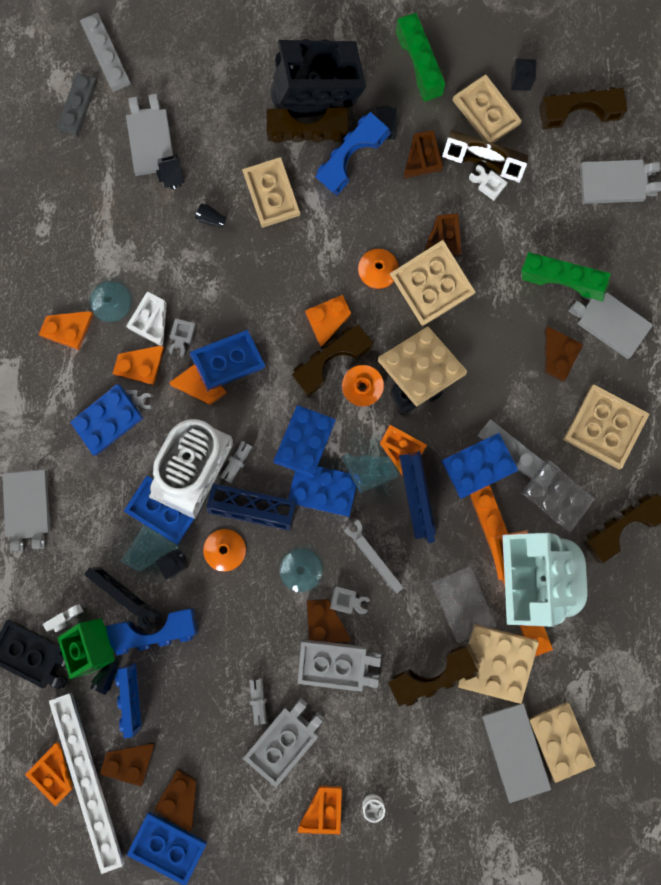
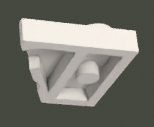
[126,292,167,347]

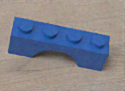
[315,112,391,196]
[105,608,198,655]

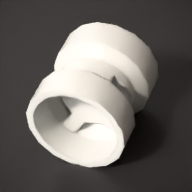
[362,794,385,823]

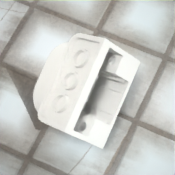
[149,419,233,519]

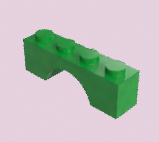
[396,12,445,102]
[521,252,611,302]

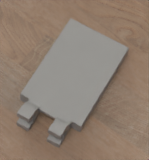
[126,94,173,176]
[580,160,661,204]
[568,292,653,359]
[2,470,51,552]
[344,520,403,594]
[297,639,381,692]
[243,698,324,787]

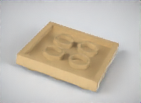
[390,240,476,327]
[378,327,467,407]
[563,384,649,470]
[457,624,539,704]

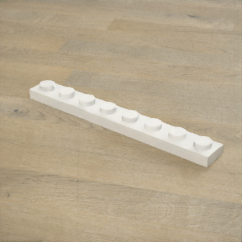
[49,692,124,874]

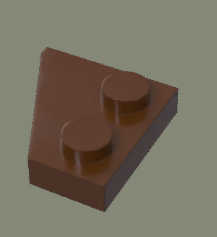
[404,130,443,179]
[423,213,461,257]
[544,326,583,382]
[307,599,351,643]
[100,742,156,787]
[154,768,197,832]

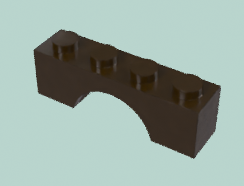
[539,87,628,129]
[266,108,348,143]
[442,130,529,183]
[292,324,373,398]
[583,493,661,563]
[387,643,480,707]

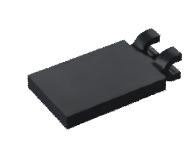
[83,567,161,630]
[0,620,68,689]

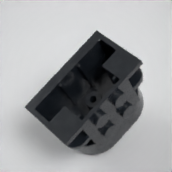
[270,39,366,118]

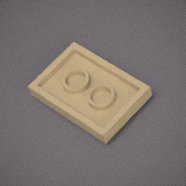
[453,75,522,143]
[242,157,300,228]
[528,702,595,783]

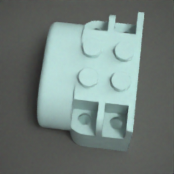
[503,533,587,626]

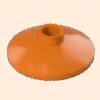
[358,249,399,289]
[342,365,384,407]
[203,529,246,571]

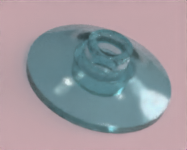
[90,282,131,322]
[280,549,322,592]

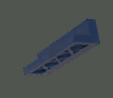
[206,483,296,531]

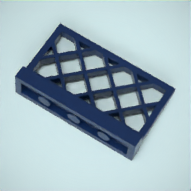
[399,451,436,543]

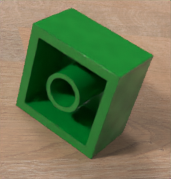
[58,618,115,679]

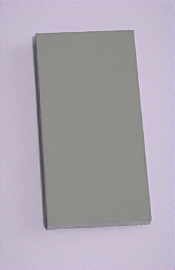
[481,703,551,803]

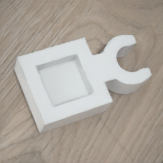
[469,165,508,201]
[43,604,84,632]

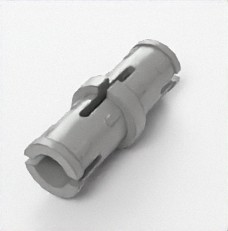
[220,441,253,483]
[249,678,268,725]

